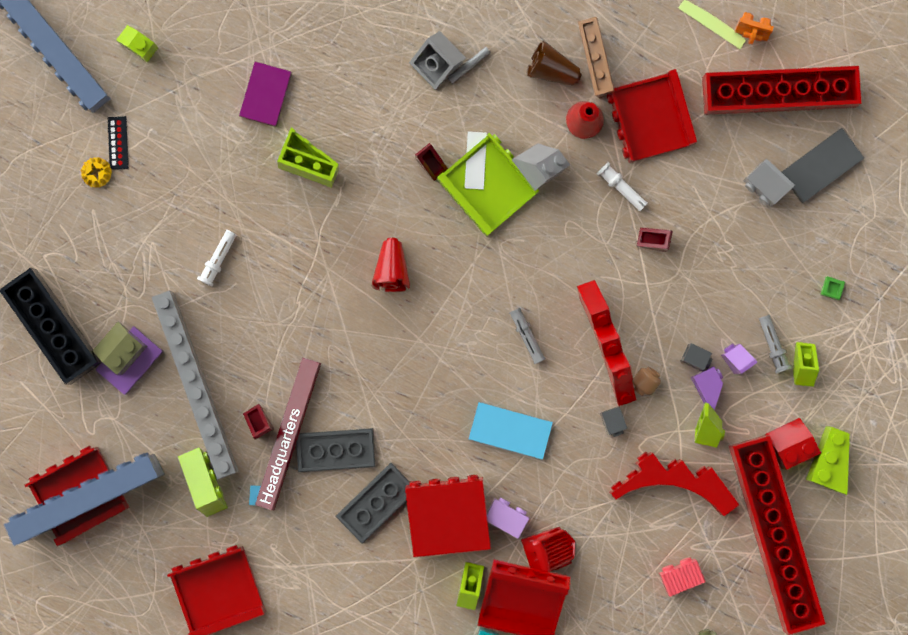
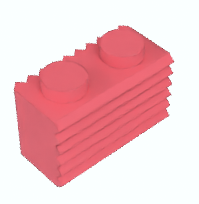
[659,557,706,596]

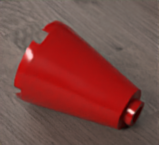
[566,101,604,139]
[372,237,410,292]

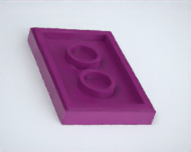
[239,62,292,127]

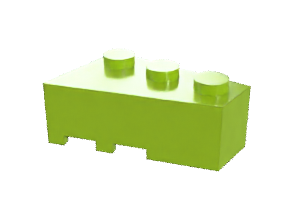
[277,127,339,188]
[806,426,850,495]
[178,447,228,517]

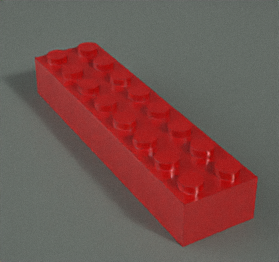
[702,66,862,115]

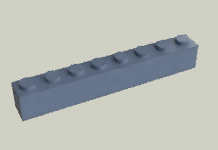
[0,0,111,113]

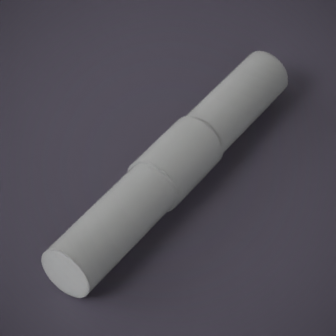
[448,47,490,84]

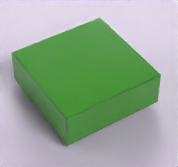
[820,276,845,300]

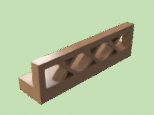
[578,17,615,99]

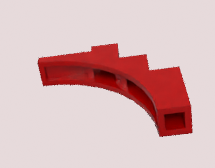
[577,280,636,406]
[609,452,739,516]

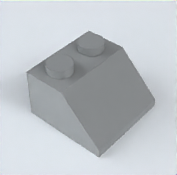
[409,31,466,90]
[512,144,570,191]
[743,159,795,207]

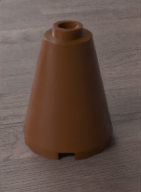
[527,41,582,86]

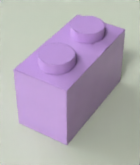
[487,497,529,538]

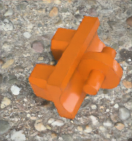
[735,12,774,45]

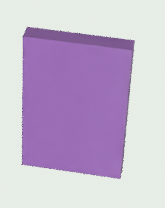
[96,326,163,395]

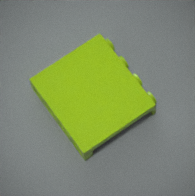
[437,132,539,237]

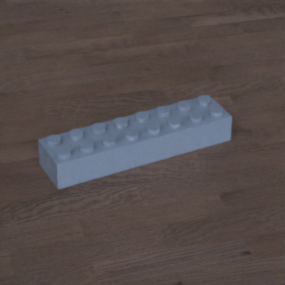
[4,452,165,546]

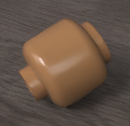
[632,366,661,396]

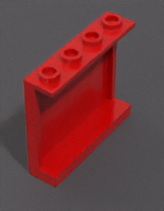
[606,69,697,163]
[24,446,130,546]
[405,475,491,557]
[167,545,266,635]
[478,560,570,635]

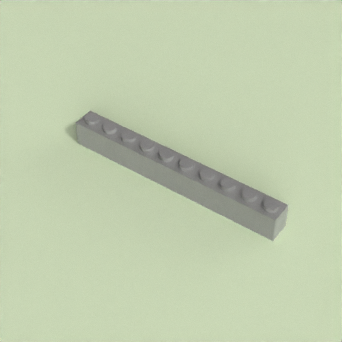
[151,291,239,479]

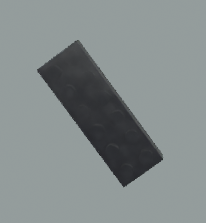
[0,267,102,385]

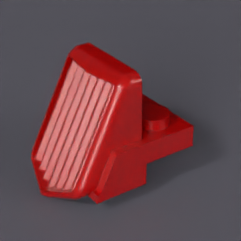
[521,526,576,572]

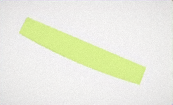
[679,0,746,49]

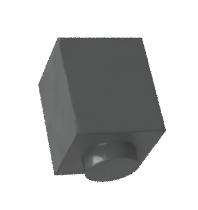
[680,343,713,371]
[600,406,628,437]

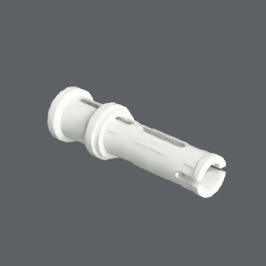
[597,162,648,212]
[197,229,237,287]

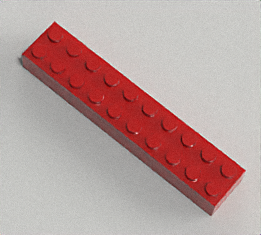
[729,435,826,635]

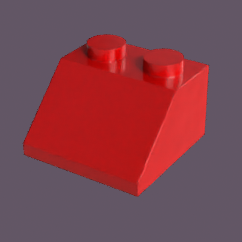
[765,418,821,470]

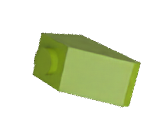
[116,25,158,63]
[793,342,819,387]
[694,403,725,448]
[456,562,484,610]

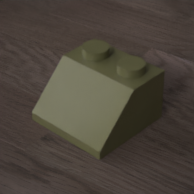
[93,321,148,375]

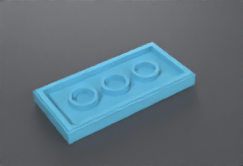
[469,402,553,459]

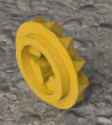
[80,157,112,188]

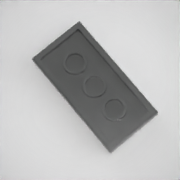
[782,128,864,203]
[296,428,375,472]
[336,463,410,544]

